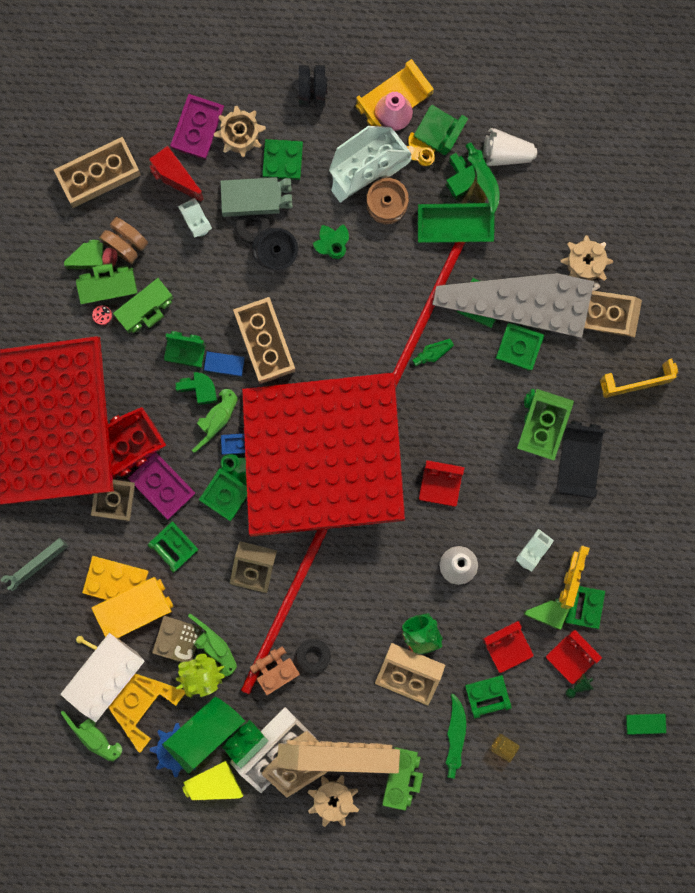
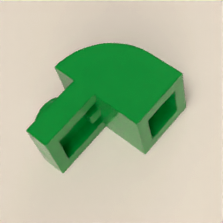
[446,153,475,200]
[175,372,217,405]

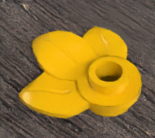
[406,132,436,166]

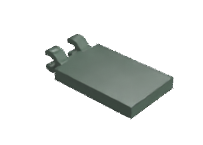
[221,177,292,217]
[1,538,69,591]

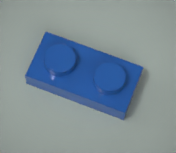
[221,434,245,455]

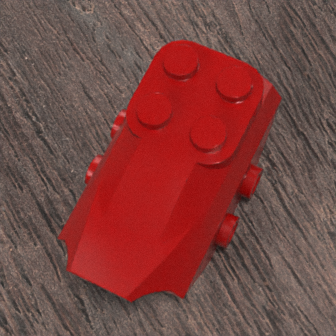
[108,407,166,479]

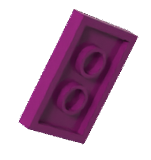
[170,94,225,160]
[128,453,196,520]

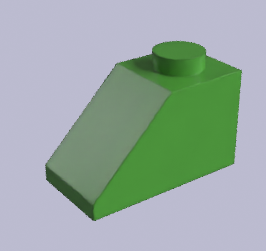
[64,240,105,269]
[523,599,569,630]

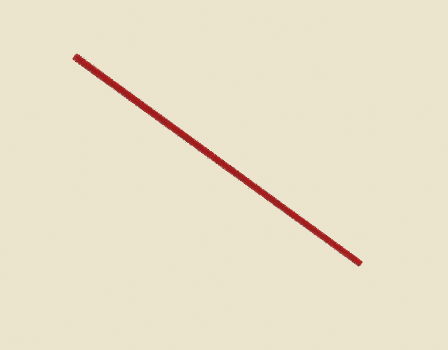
[241,242,466,694]

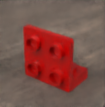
[419,460,465,507]
[482,621,534,673]
[546,630,602,684]

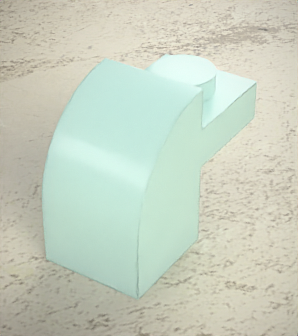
[178,198,212,238]
[516,529,554,572]

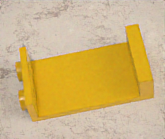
[355,59,434,126]
[600,359,678,398]
[92,577,174,638]

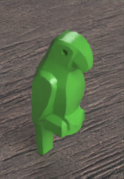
[192,389,238,453]
[188,614,237,676]
[61,711,122,761]

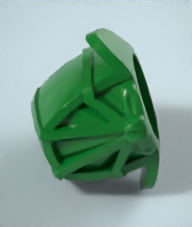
[402,613,443,654]

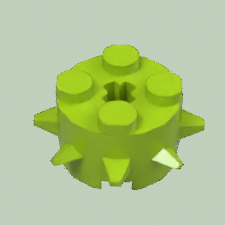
[176,654,225,697]

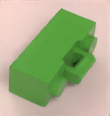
[76,263,137,304]
[113,278,173,333]
[382,747,423,810]

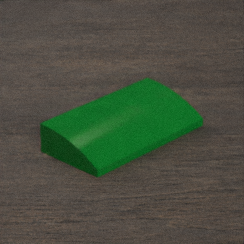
[418,203,495,243]
[162,696,245,774]

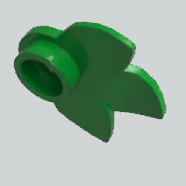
[313,225,349,259]
[221,454,247,485]

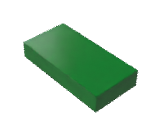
[626,714,666,734]

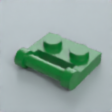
[148,521,199,573]
[565,586,605,629]
[465,675,512,719]

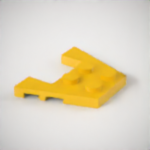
[559,546,589,609]
[108,673,185,753]

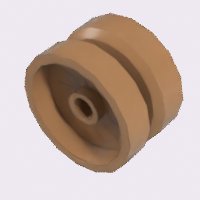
[366,178,409,224]
[99,217,148,264]

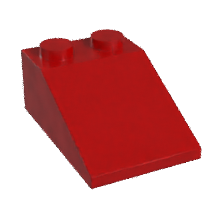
[149,146,204,202]

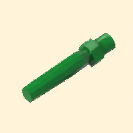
[412,339,454,366]

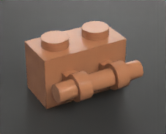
[250,646,300,695]

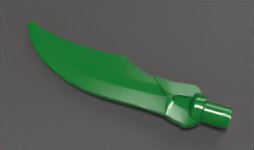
[465,143,500,214]
[446,694,466,779]

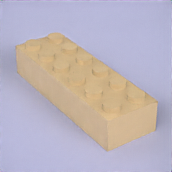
[277,740,400,773]

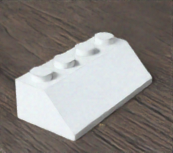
[61,633,144,722]
[230,707,316,793]

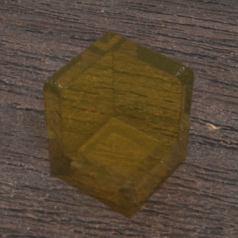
[466,176,487,203]
[489,733,520,763]

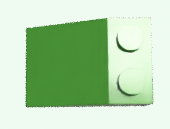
[517,389,574,460]

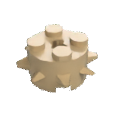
[214,106,266,157]
[561,235,613,281]
[308,775,359,827]

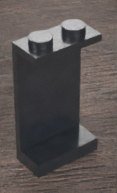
[556,421,606,499]

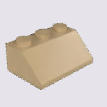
[375,643,445,706]

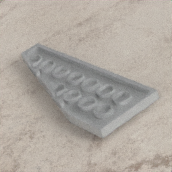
[432,273,594,338]

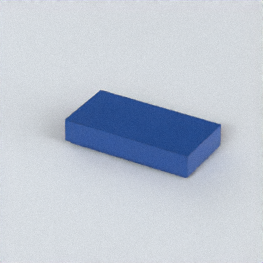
[204,352,245,377]

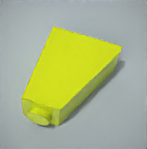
[182,761,244,800]

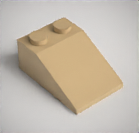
[584,291,642,337]
[262,731,329,797]

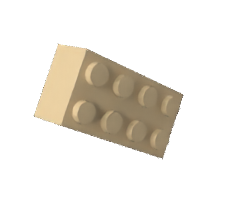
[54,137,141,208]
[233,297,295,384]

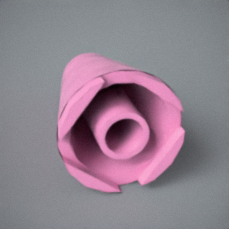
[375,92,413,131]

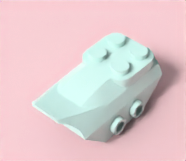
[329,126,412,203]

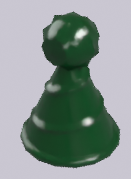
[565,674,594,699]

